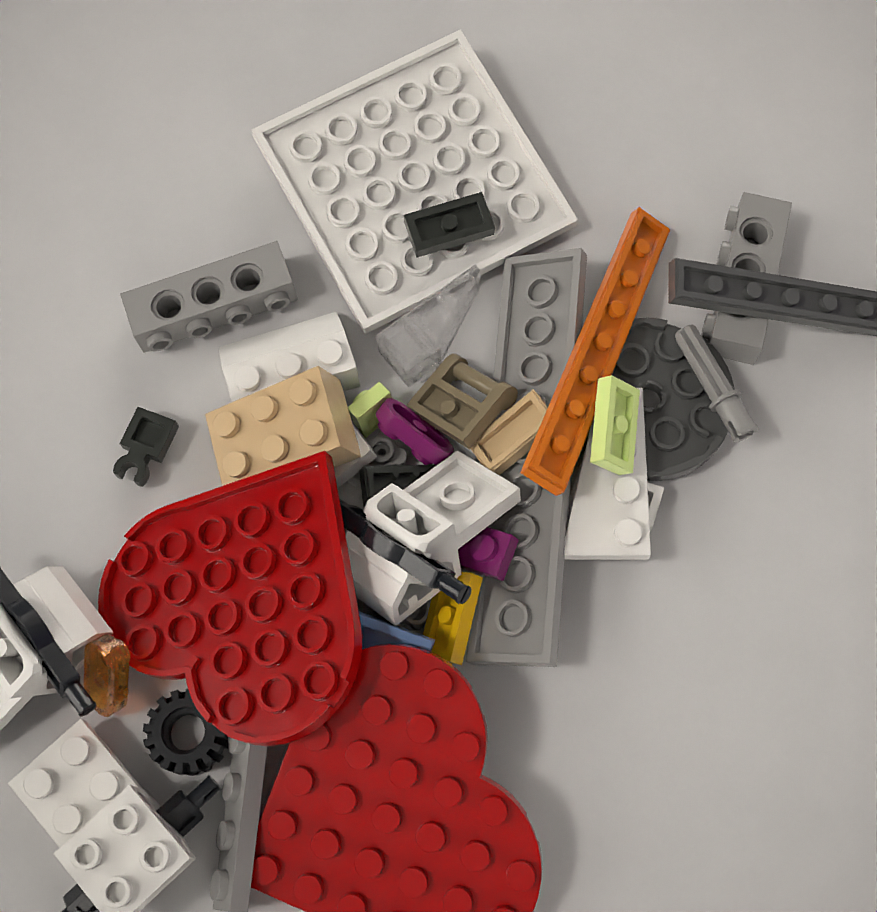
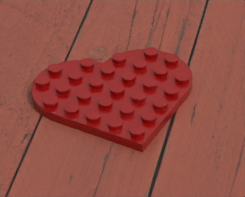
[98,450,362,746]
[251,643,542,912]

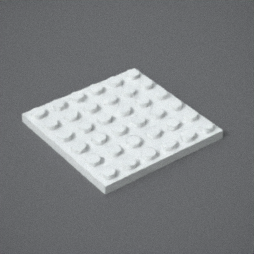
[251,29,578,334]

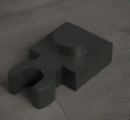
[113,407,179,487]

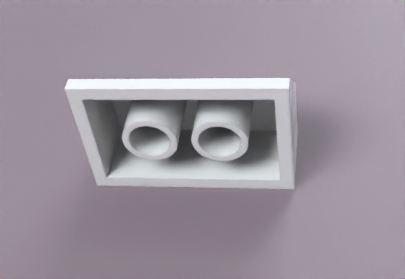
[219,312,360,402]

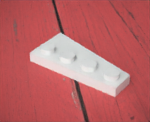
[564,388,651,560]

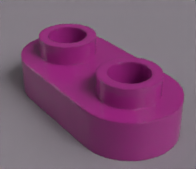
[376,398,454,465]

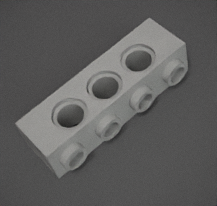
[701,192,792,365]
[120,241,298,353]

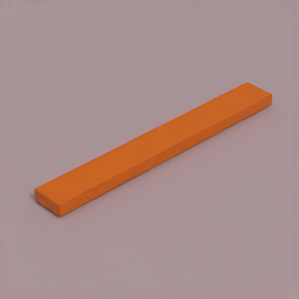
[520,207,670,496]

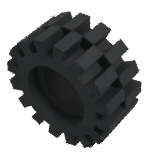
[143,689,228,776]

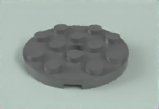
[582,318,735,481]

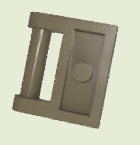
[406,353,518,450]

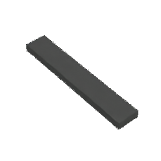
[668,258,877,336]

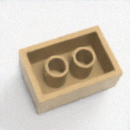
[205,366,361,486]

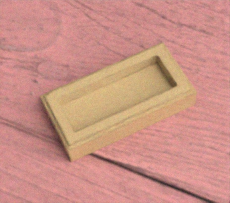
[471,389,548,475]

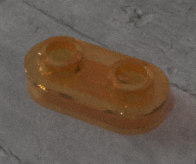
[84,634,130,717]

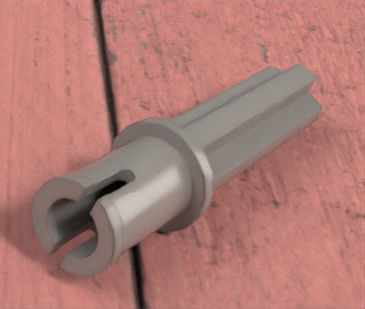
[675,325,759,443]

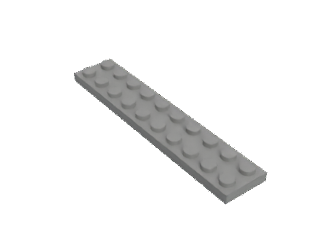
[466,248,587,667]

